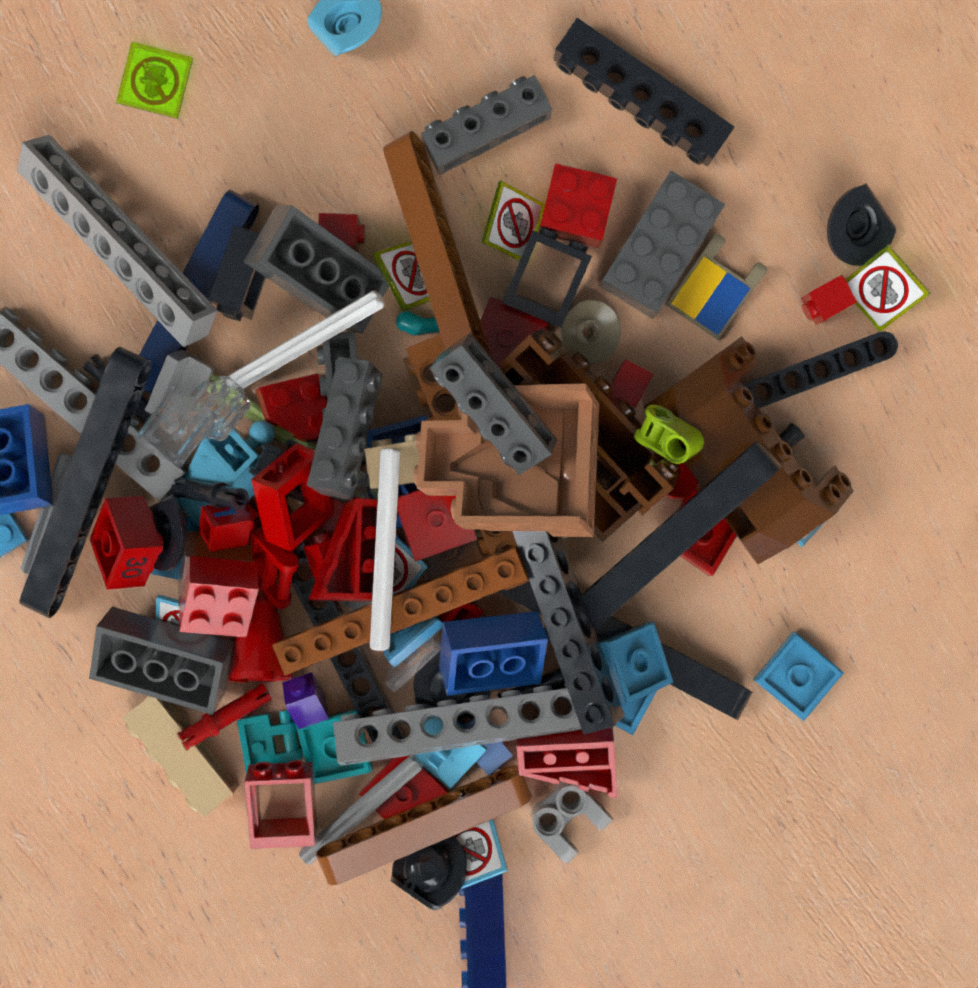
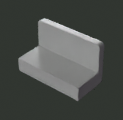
[145,349,214,422]

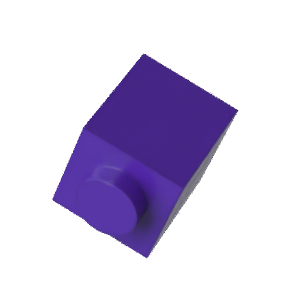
[282,672,329,729]

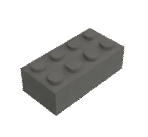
[599,171,725,319]
[244,205,393,334]
[89,606,235,715]

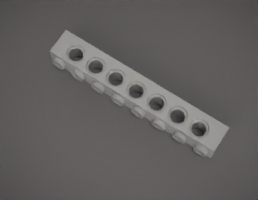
[17,134,218,347]
[0,306,188,501]
[333,684,582,766]

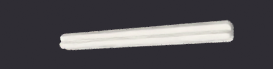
[227,291,385,391]
[370,448,400,651]

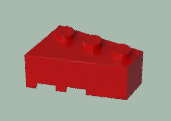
[309,498,378,602]
[517,727,617,798]

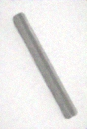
[299,755,423,865]

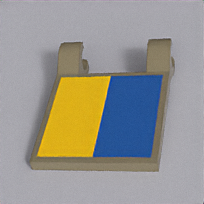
[666,234,767,340]

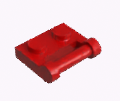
[250,528,299,609]

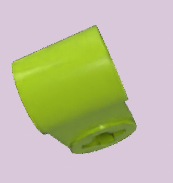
[634,404,704,464]

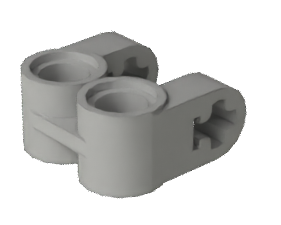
[531,782,614,864]

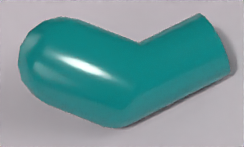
[395,311,440,336]

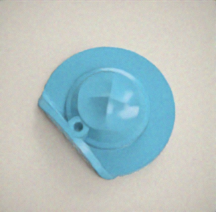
[308,0,382,57]

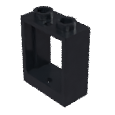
[208,225,266,322]
[502,227,592,328]

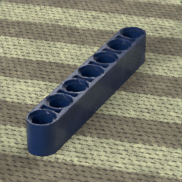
[139,189,260,394]

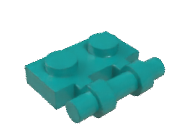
[237,709,303,773]

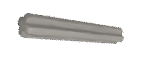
[21,454,72,574]

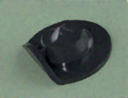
[827,183,896,266]
[148,493,188,571]
[413,647,491,723]
[390,836,467,910]

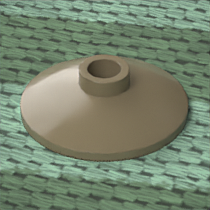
[560,300,621,364]

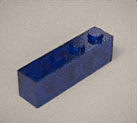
[458,874,506,988]

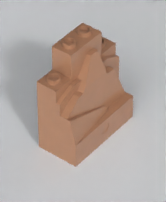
[414,384,599,537]

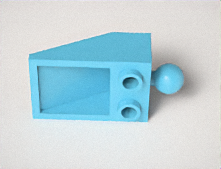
[177,418,275,528]

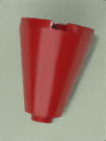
[228,596,293,683]

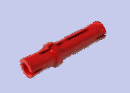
[176,683,272,751]

